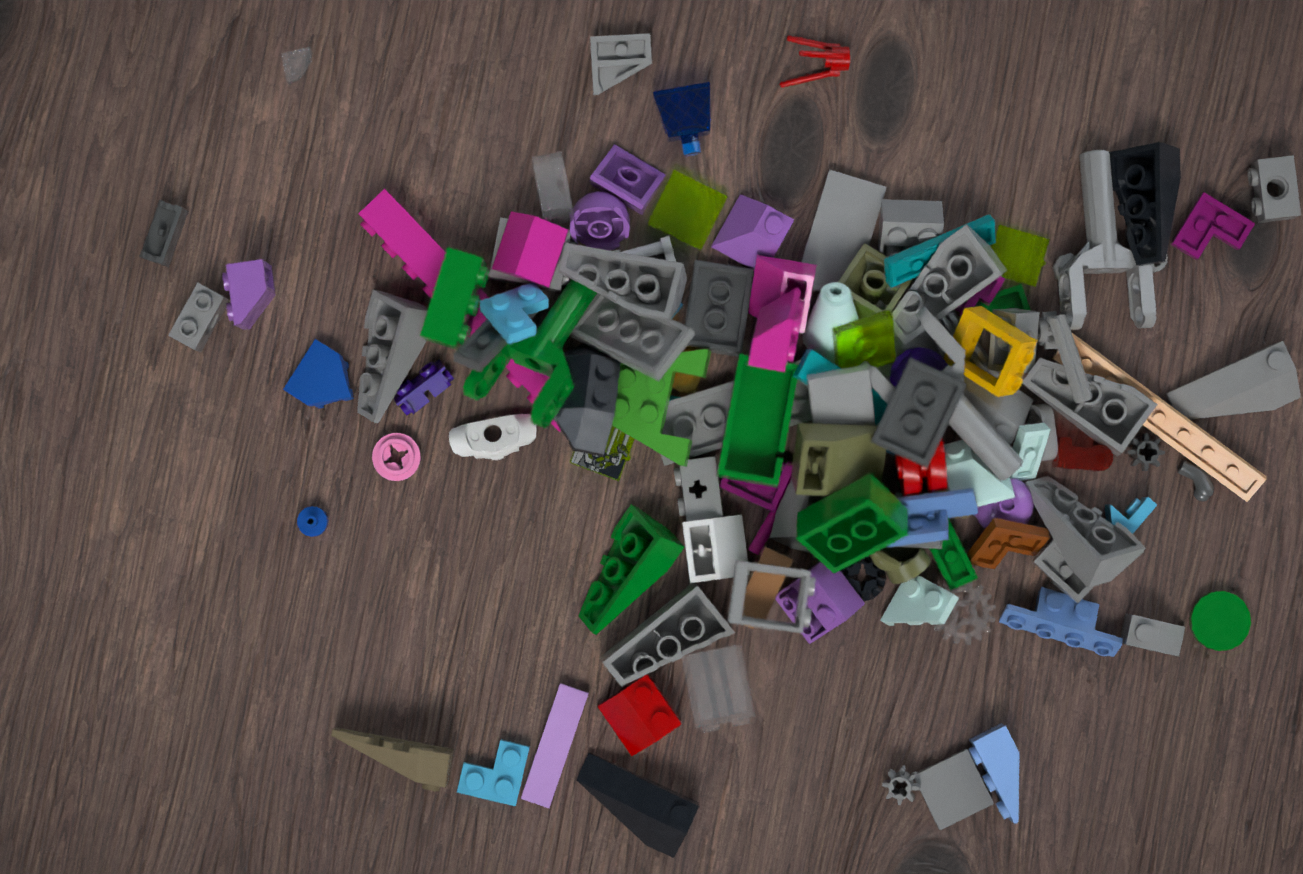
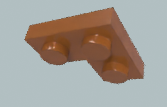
[967,518,1050,569]

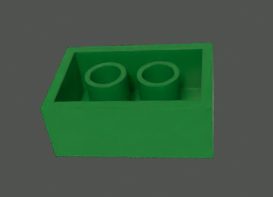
[420,247,490,350]
[796,473,908,573]

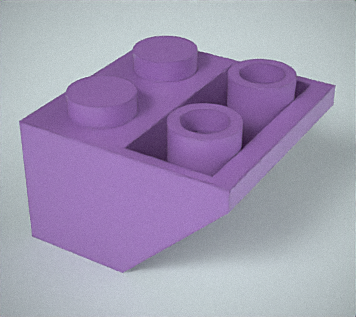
[222,259,276,330]
[775,561,865,644]

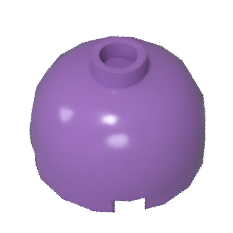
[570,191,630,250]
[975,478,1034,529]

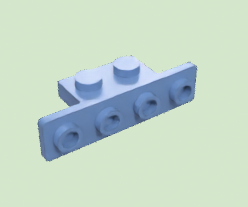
[887,488,978,547]
[999,587,1123,657]

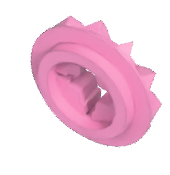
[372,433,421,481]

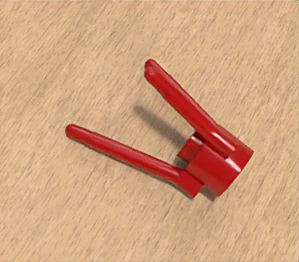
[779,36,850,88]

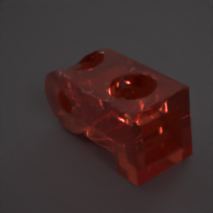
[1052,437,1113,471]

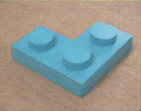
[480,283,549,344]
[457,739,530,806]

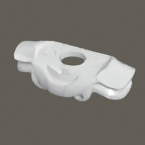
[449,414,537,460]

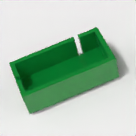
[716,354,798,488]

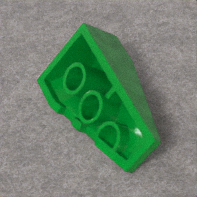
[578,504,685,635]

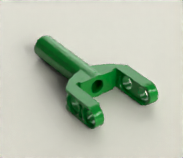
[463,279,597,428]

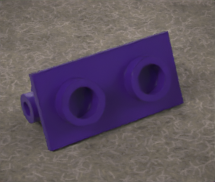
[393,359,454,415]

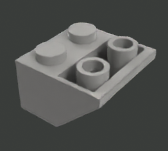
[878,199,944,257]

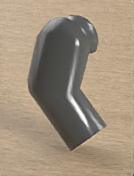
[1177,460,1214,502]

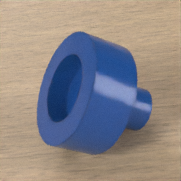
[297,506,329,537]

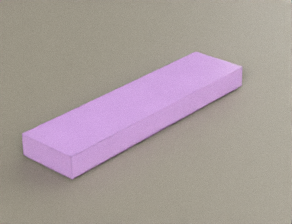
[521,683,589,808]

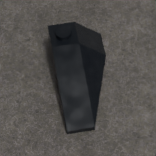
[1109,142,1181,266]
[576,752,699,858]

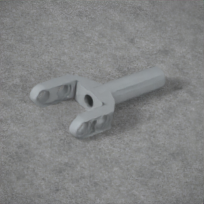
[1057,150,1156,330]
[859,306,1024,481]

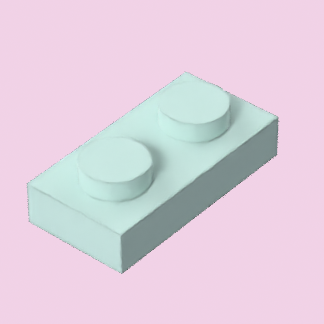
[1010,423,1051,481]

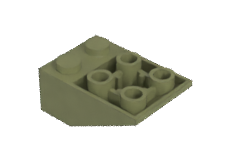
[791,423,886,496]

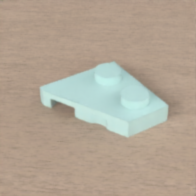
[880,575,959,626]

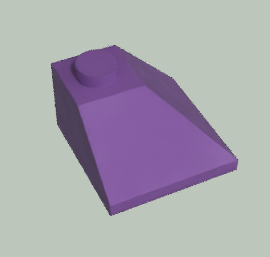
[711,194,794,271]

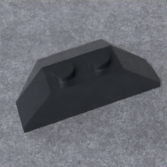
[554,344,621,457]

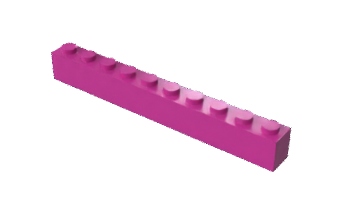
[358,189,561,432]

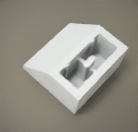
[682,515,750,583]

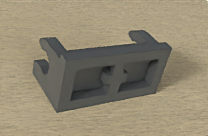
[139,200,189,268]

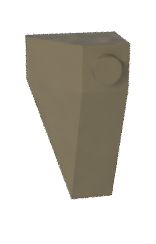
[331,727,454,791]

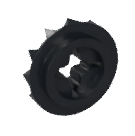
[840,555,886,601]

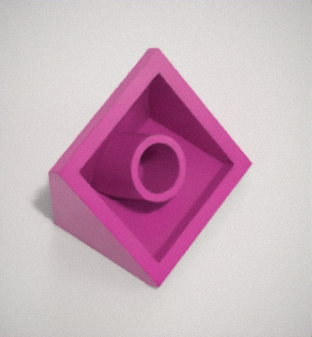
[492,212,569,288]

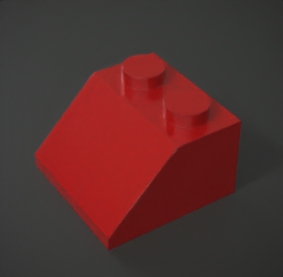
[597,674,682,756]

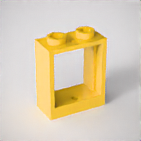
[944,306,1038,397]

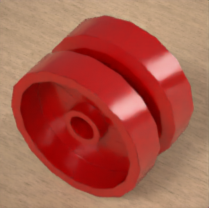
[895,438,947,497]

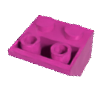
[748,255,817,333]
[748,288,805,372]

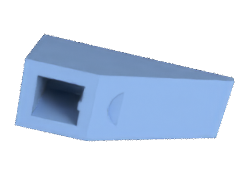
[968,723,1019,824]

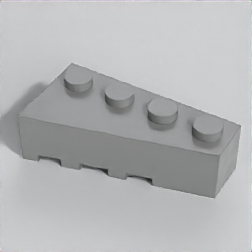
[600,582,735,686]

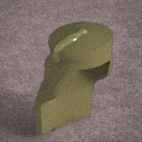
[870,546,930,584]

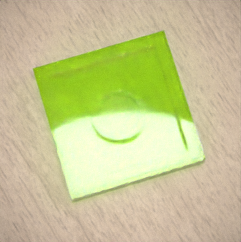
[648,170,728,251]
[832,309,896,369]

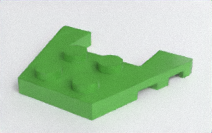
[612,349,711,467]

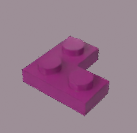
[1170,192,1255,260]

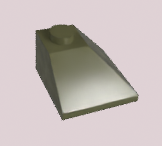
[838,243,914,334]

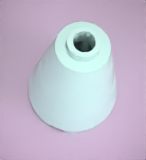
[803,282,863,364]

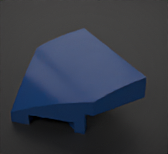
[283,339,354,409]

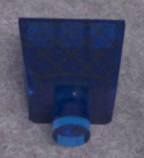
[653,82,710,156]

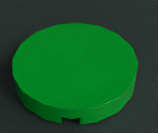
[1189,591,1251,651]

